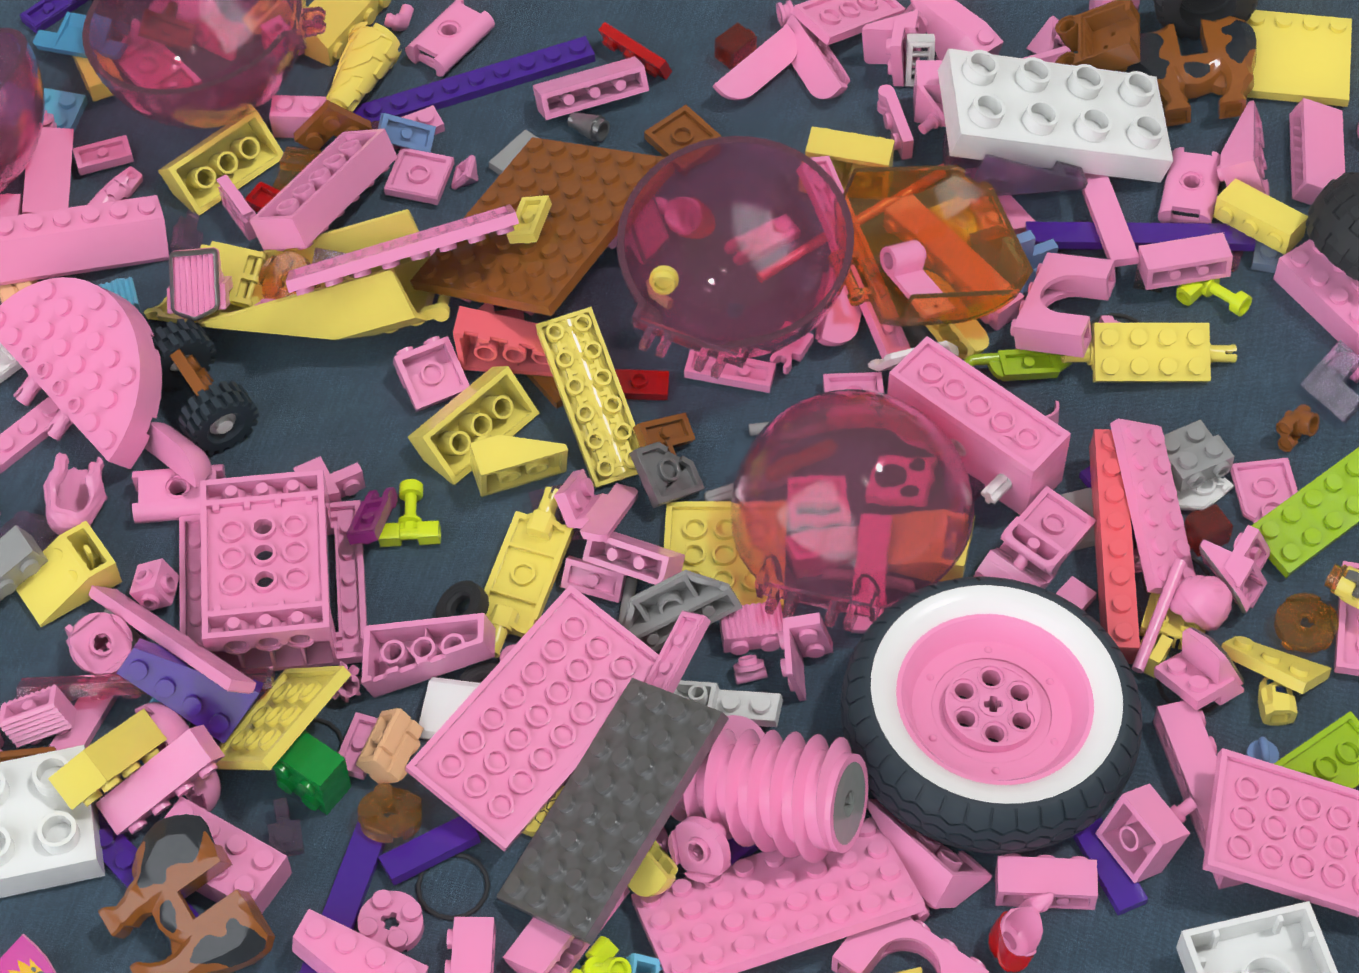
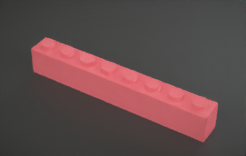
[1089,429,1140,664]

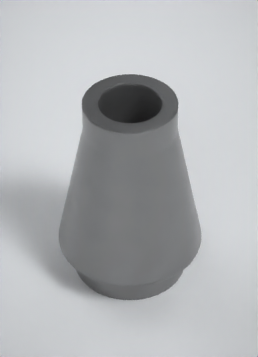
[568,112,610,142]

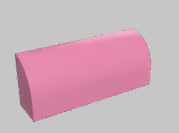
[1289,98,1345,205]
[22,126,74,214]
[503,887,630,973]

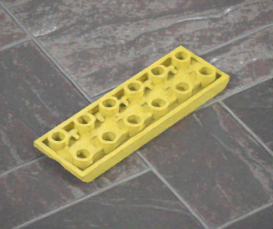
[535,307,640,489]

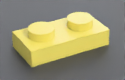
[507,195,552,244]

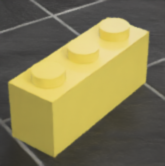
[1213,178,1309,255]

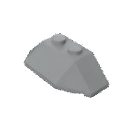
[622,570,743,652]

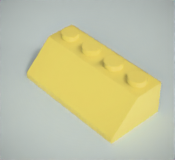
[298,0,391,67]
[158,109,286,216]
[408,366,540,485]

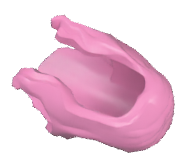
[43,452,108,535]

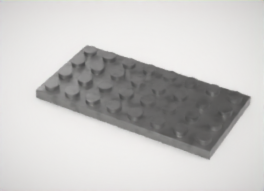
[496,678,729,945]

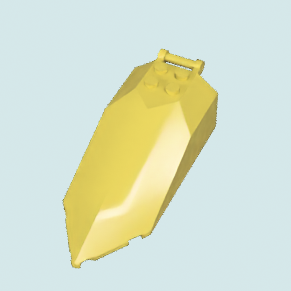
[144,209,451,340]

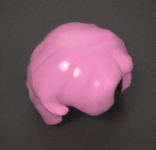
[1169,575,1232,631]

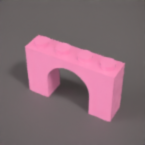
[1010,252,1116,358]
[831,917,989,973]

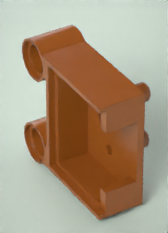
[1055,0,1140,72]

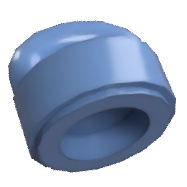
[1246,736,1279,764]

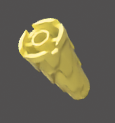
[326,21,402,112]

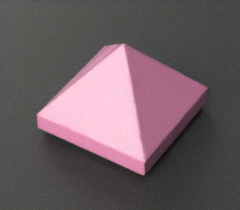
[451,155,478,190]

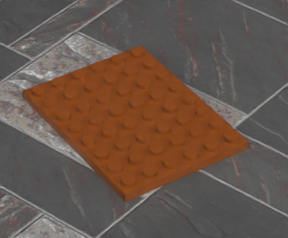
[410,137,671,316]

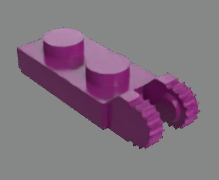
[346,487,398,545]

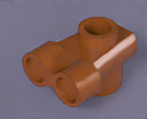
[1276,404,1320,452]

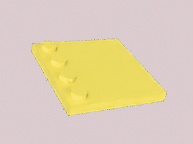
[1247,10,1352,107]
[664,501,787,611]
[216,666,351,770]

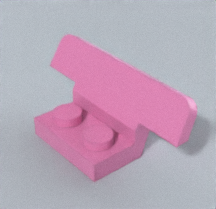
[554,469,638,542]

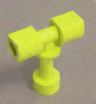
[1176,278,1252,317]
[378,479,441,547]
[570,936,632,973]

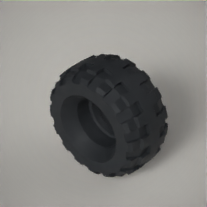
[1306,172,1359,281]

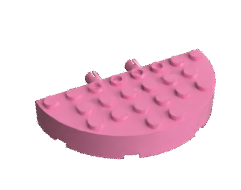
[0,277,162,469]

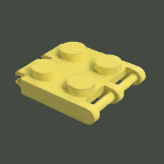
[200,241,268,308]

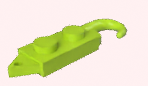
[964,349,1073,381]

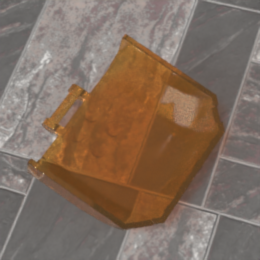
[831,165,1033,327]

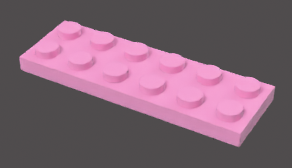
[1110,418,1196,594]

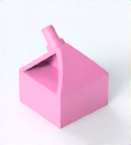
[913,60,946,134]
[1095,783,1198,883]

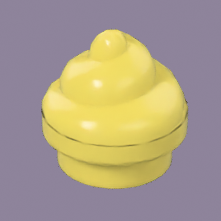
[649,265,679,295]

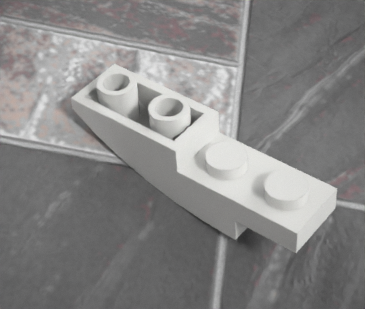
[674,680,783,727]

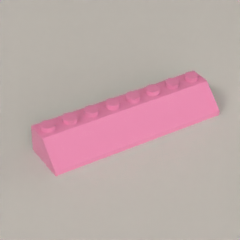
[0,195,169,286]

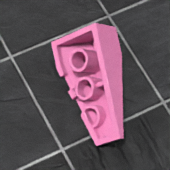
[910,0,1004,60]
[1217,100,1270,196]
[867,799,992,909]

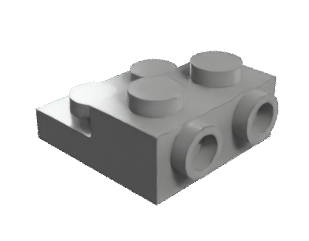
[1164,419,1235,492]

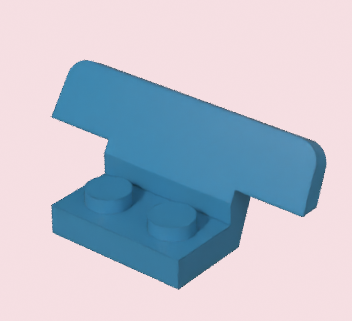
[33,12,129,62]

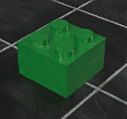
[273,731,351,815]

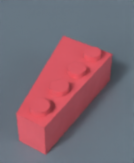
[453,306,553,376]

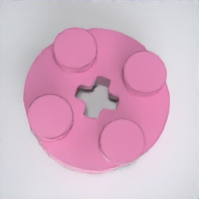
[67,612,133,675]
[668,816,731,883]
[357,889,425,952]

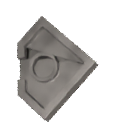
[629,442,705,508]

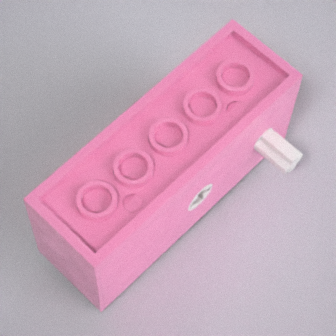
[885,336,1071,515]

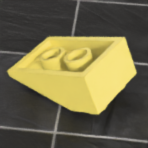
[470,435,568,497]

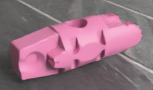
[88,166,143,205]

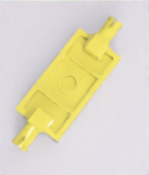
[1061,323,1237,382]
[484,487,574,658]

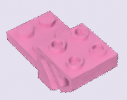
[974,486,1096,589]

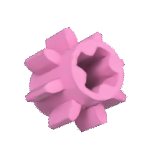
[332,661,362,703]

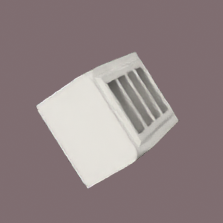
[905,34,935,86]

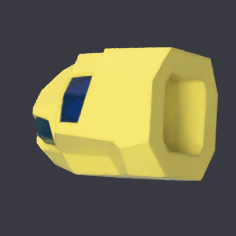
[1258,677,1298,726]

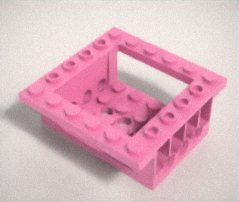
[179,469,367,674]

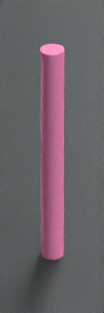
[1131,559,1186,673]

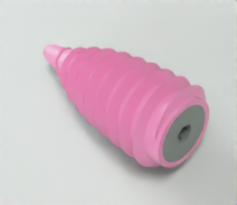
[671,729,868,863]

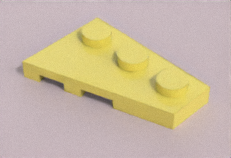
[1221,636,1332,694]

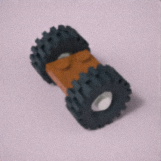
[152,319,259,455]

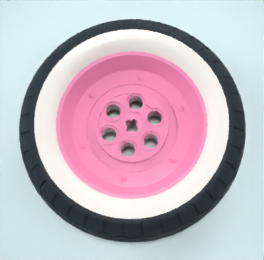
[840,577,1142,854]

